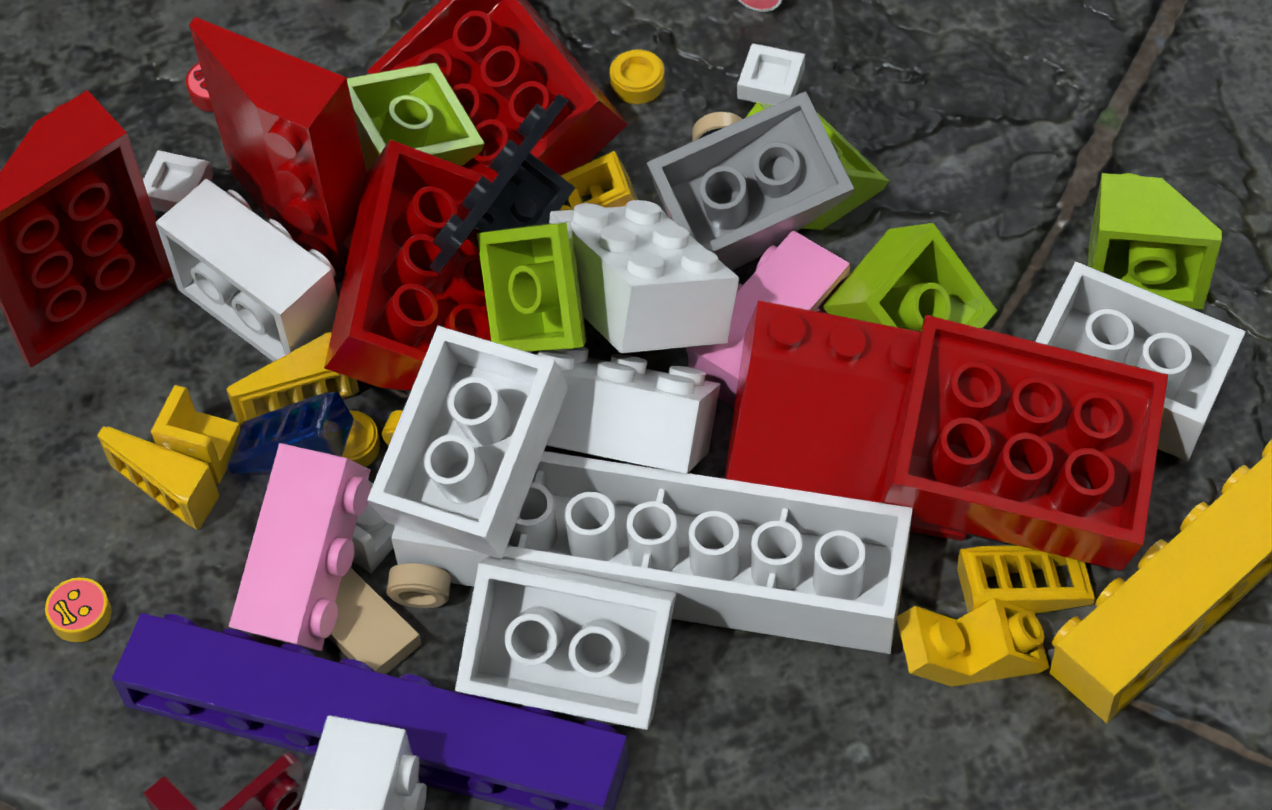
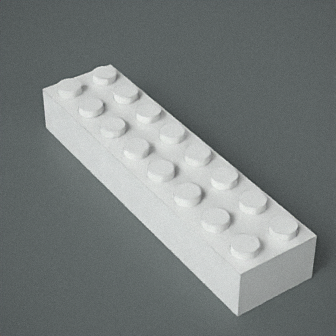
[391,451,913,654]

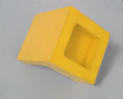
[151,385,243,484]

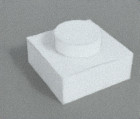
[737,43,805,105]
[143,150,213,212]

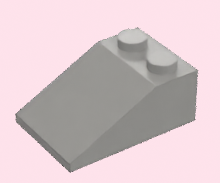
[647,91,855,271]

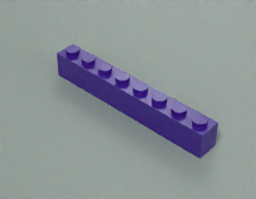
[112,613,629,810]

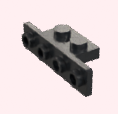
[429,94,575,274]

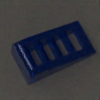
[227,391,354,474]

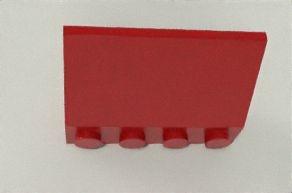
[367,0,628,179]
[189,17,367,271]
[0,90,173,368]
[324,139,494,390]
[725,300,967,541]
[880,315,1168,571]

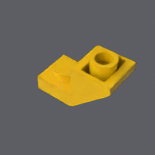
[896,598,1049,687]

